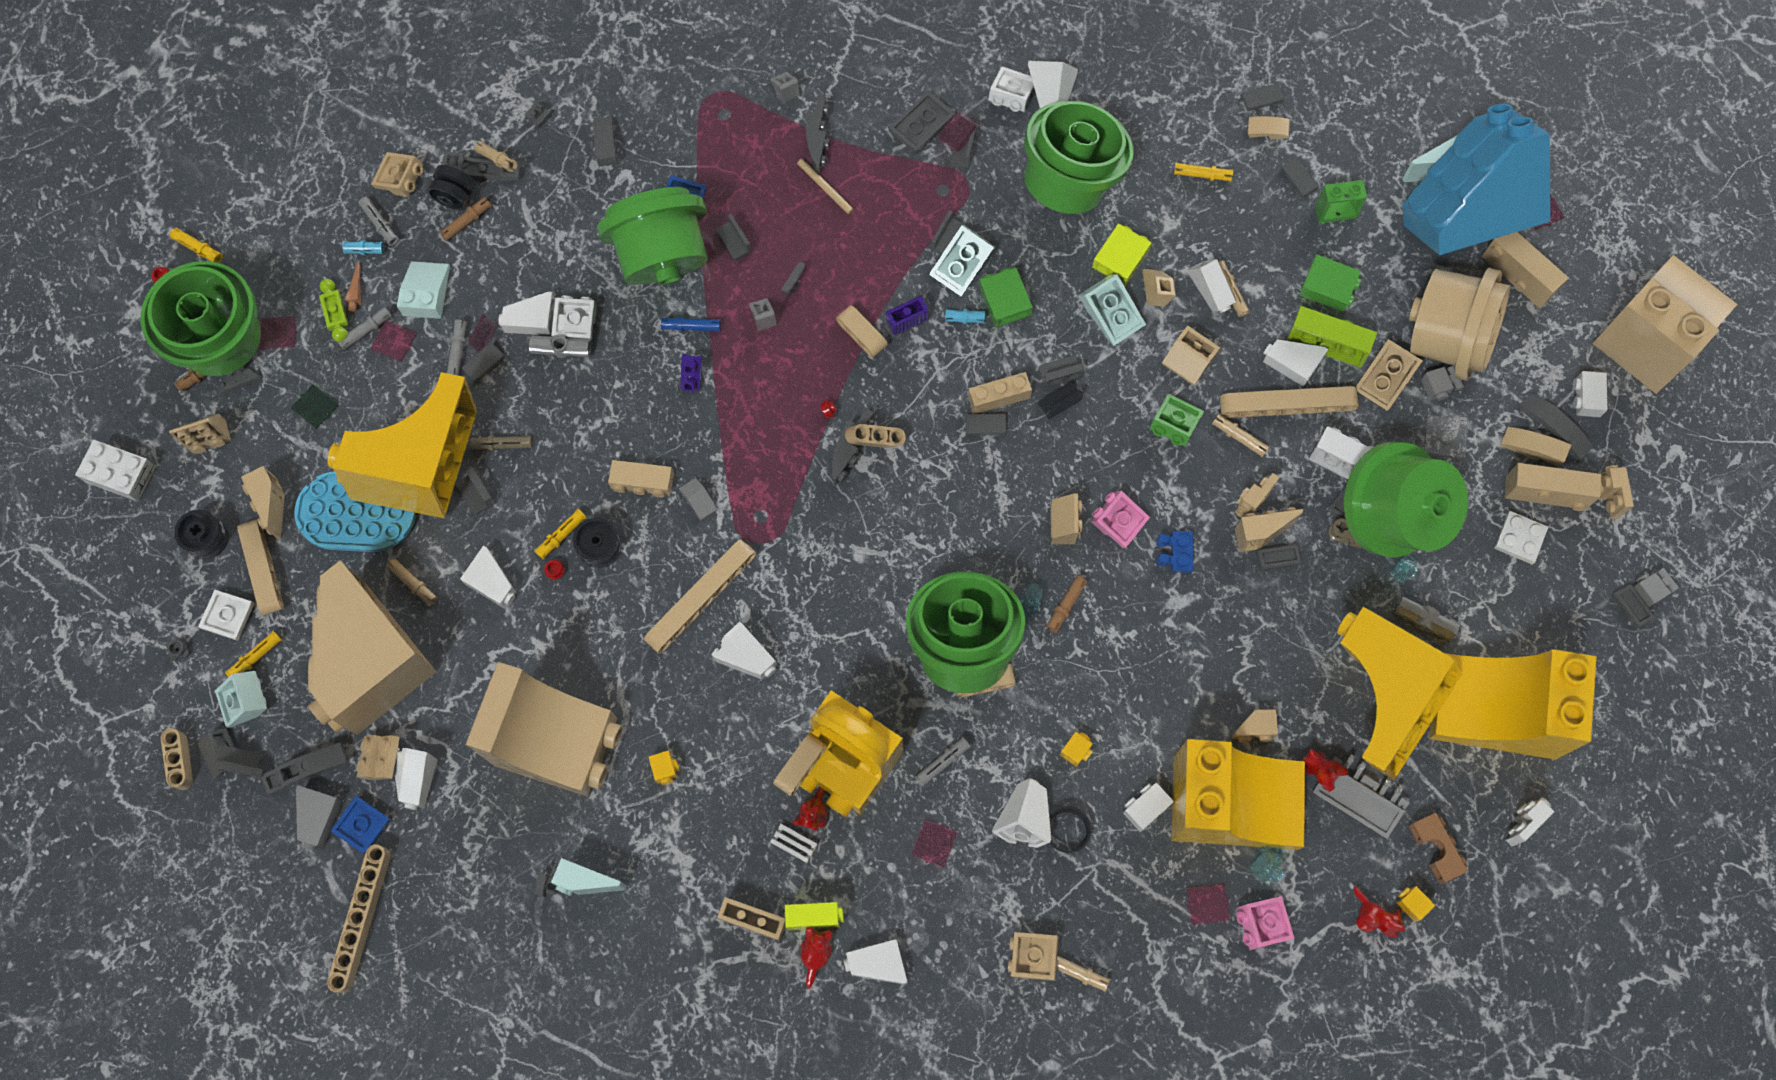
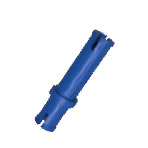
[661,317,721,332]

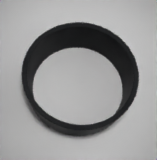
[1049,806,1092,853]

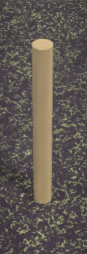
[797,159,854,215]

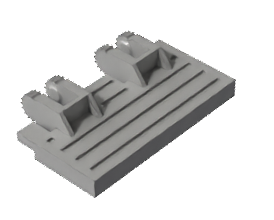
[1312,754,1409,839]

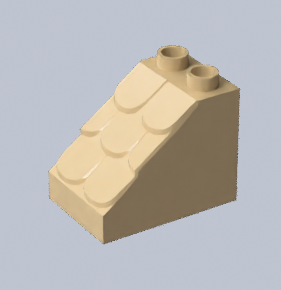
[308,560,436,735]

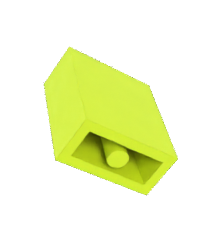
[1092,223,1151,287]
[785,902,844,931]

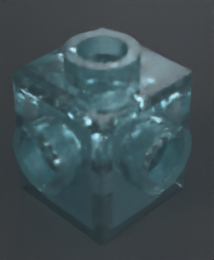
[1248,846,1287,886]

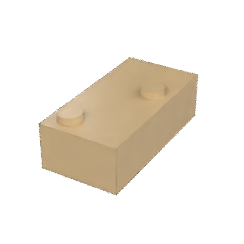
[1482,232,1569,309]
[1505,463,1601,511]

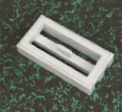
[770,824,818,863]

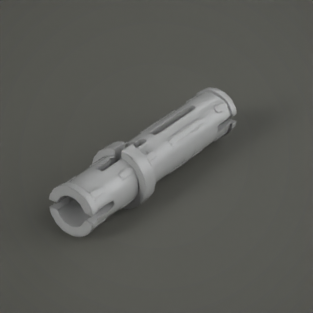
[358,197,399,246]
[338,306,392,350]
[447,320,467,376]
[914,737,971,787]

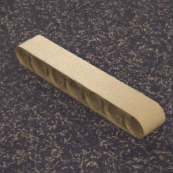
[1219,386,1359,418]
[644,539,756,654]
[327,845,391,993]

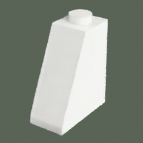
[1187,259,1236,313]
[499,292,555,336]
[1263,339,1328,387]
[460,546,516,609]
[843,939,908,985]

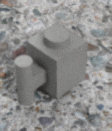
[1421,366,1464,401]
[1634,568,1679,608]

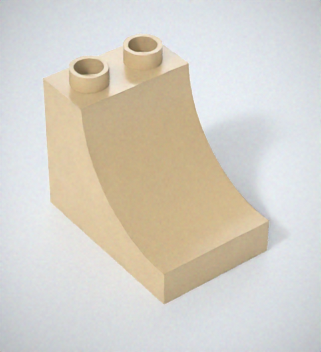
[1593,255,1738,394]
[466,662,623,797]

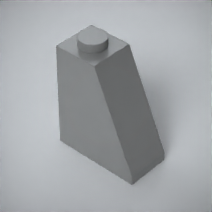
[296,785,343,851]

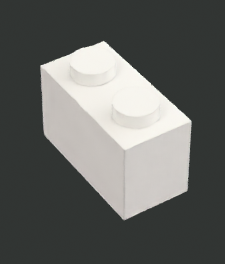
[1573,371,1607,417]
[1123,782,1174,832]

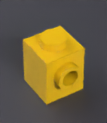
[1060,732,1093,767]
[649,750,680,785]
[1396,886,1435,922]

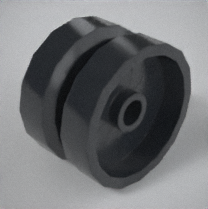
[426,165,476,211]
[174,509,228,560]
[573,518,622,568]

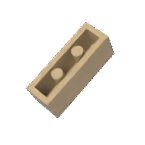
[968,372,1032,414]
[608,460,674,497]
[717,897,786,941]

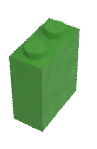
[1299,254,1361,312]
[979,267,1033,328]

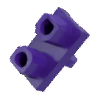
[680,354,702,391]

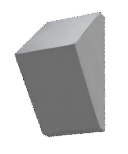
[770,71,800,103]
[749,298,777,331]
[679,478,717,521]

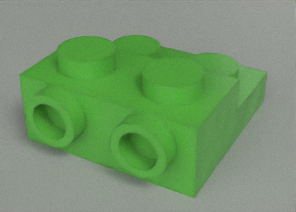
[1149,394,1204,447]

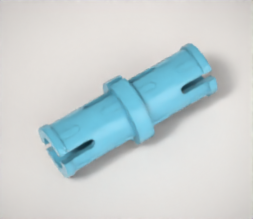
[343,240,384,255]
[945,309,985,324]

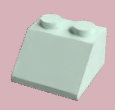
[215,671,267,728]

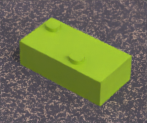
[1286,306,1377,368]

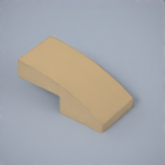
[1248,116,1290,140]

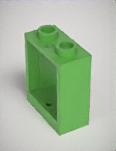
[1315,180,1367,224]

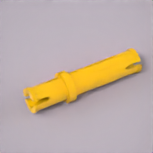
[1174,162,1233,182]
[169,227,223,263]
[534,509,587,560]
[225,631,282,677]

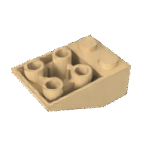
[169,414,231,453]
[241,466,285,539]
[1235,508,1303,552]

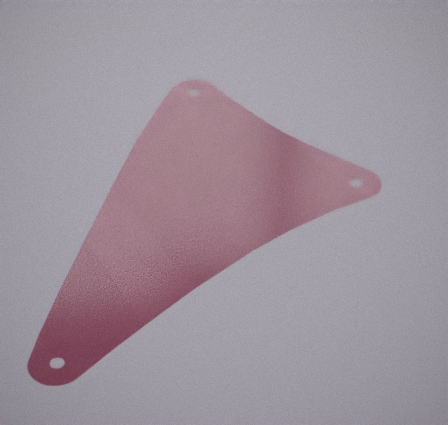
[696,91,970,544]

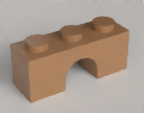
[1408,813,1468,884]

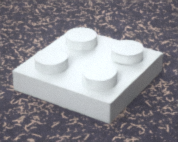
[1494,511,1548,565]
[198,590,255,641]

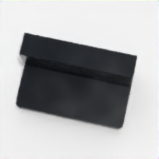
[1038,381,1084,419]

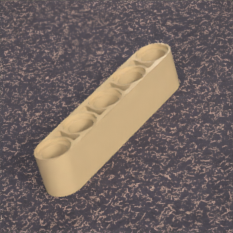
[237,519,284,616]

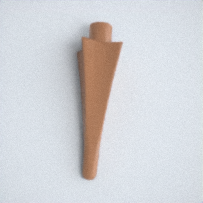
[344,263,362,311]

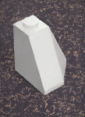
[1028,61,1078,108]
[711,622,777,679]
[394,748,438,810]
[992,778,1051,848]

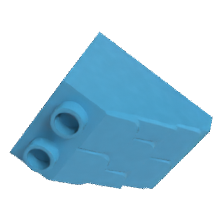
[1402,104,1550,255]

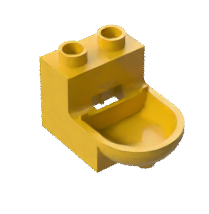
[800,690,903,817]

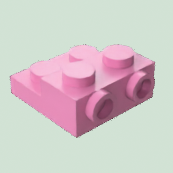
[1091,491,1150,548]
[1236,896,1295,950]

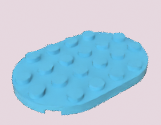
[294,471,416,552]

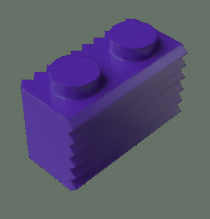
[885,296,928,336]

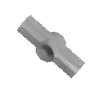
[529,335,591,358]
[1394,596,1460,642]

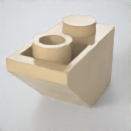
[1142,269,1176,307]
[1232,709,1278,743]

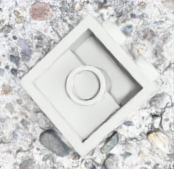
[988,67,1034,112]
[551,296,597,340]
[1506,798,1554,846]

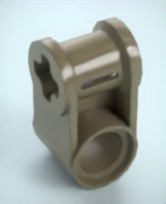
[1328,518,1362,548]

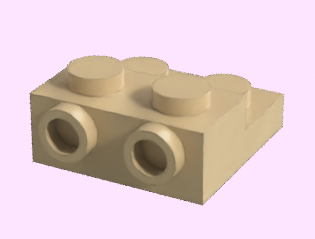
[371,152,424,197]
[1599,465,1634,519]
[1235,473,1279,518]
[356,735,400,780]
[1008,932,1059,981]

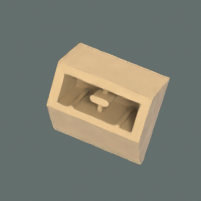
[1162,326,1220,386]
[1050,494,1082,544]

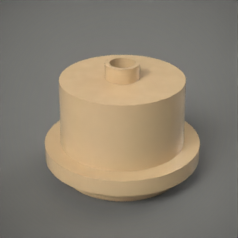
[1409,268,1510,381]

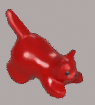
[1303,750,1348,791]
[792,787,827,831]
[1353,886,1405,938]
[800,927,832,989]

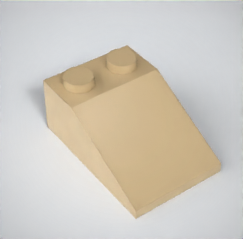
[1356,339,1424,411]

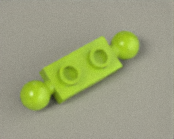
[319,279,348,342]

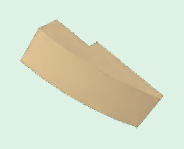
[1500,427,1571,467]

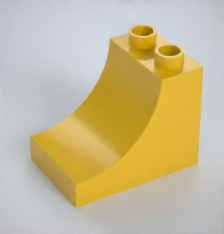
[327,372,477,519]
[1337,607,1462,780]
[1429,649,1597,760]
[1171,739,1305,850]

